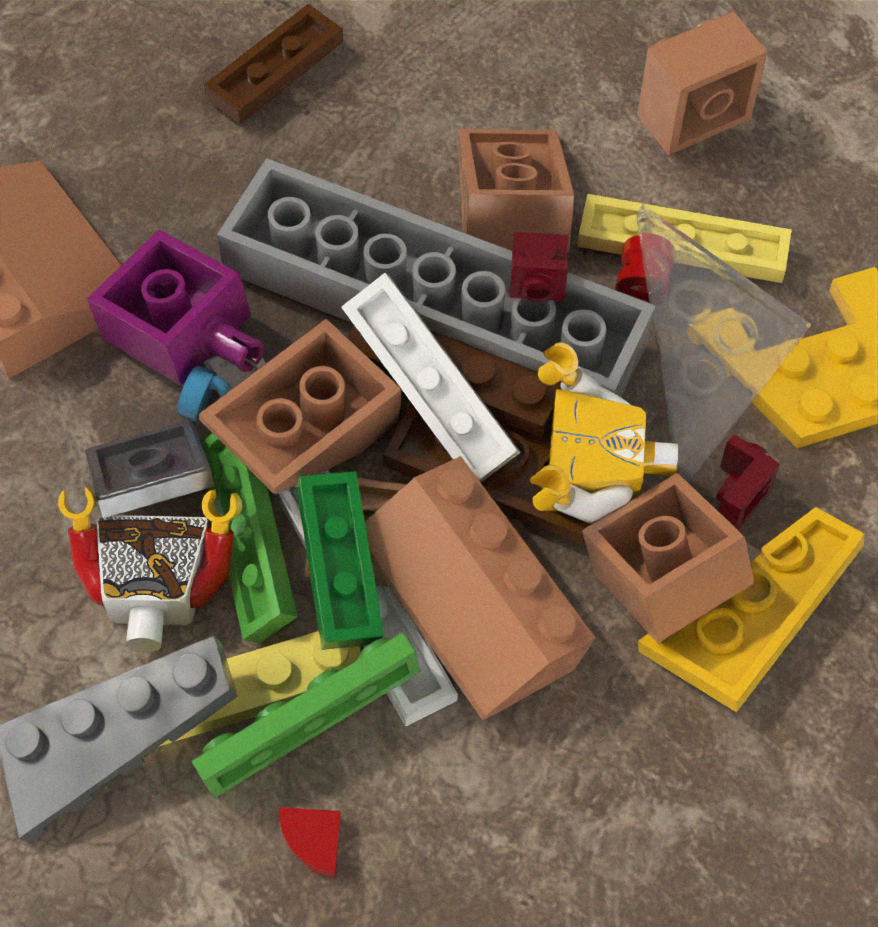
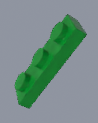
[296,471,384,650]

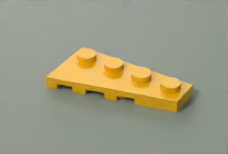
[638,507,865,713]

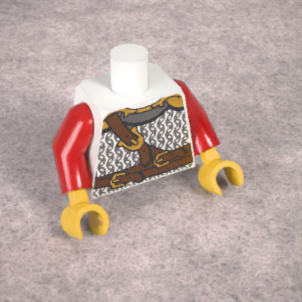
[58,486,242,652]

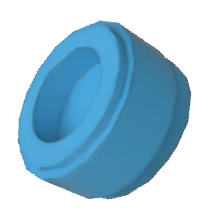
[177,366,232,423]

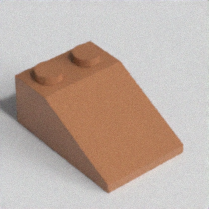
[458,129,574,252]
[199,319,402,495]

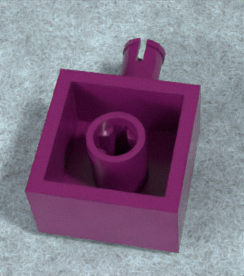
[87,229,264,386]

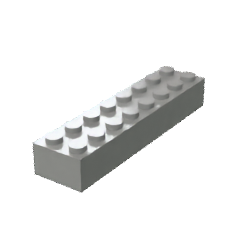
[217,158,656,398]

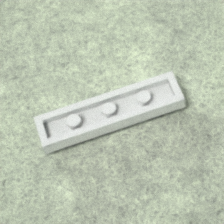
[341,273,521,483]

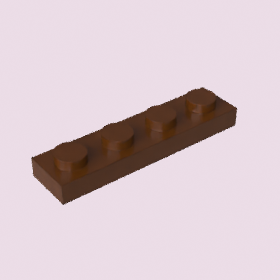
[347,325,562,437]

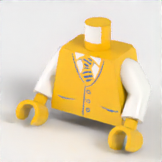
[530,342,678,524]

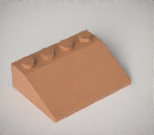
[0,161,121,379]

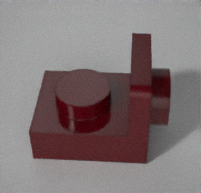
[509,232,568,302]
[715,435,780,531]

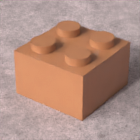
[637,11,767,156]
[582,473,754,643]

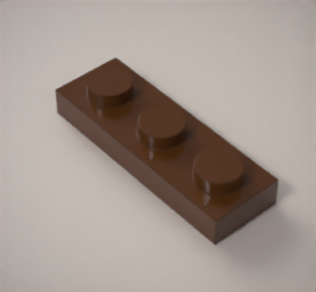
[204,4,343,124]

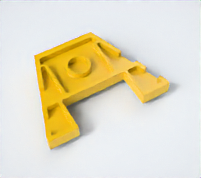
[686,267,878,449]

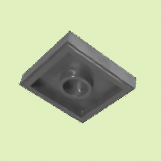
[85,420,215,518]

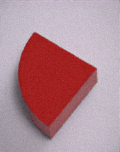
[279,807,341,878]

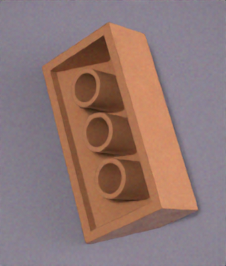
[365,456,596,721]

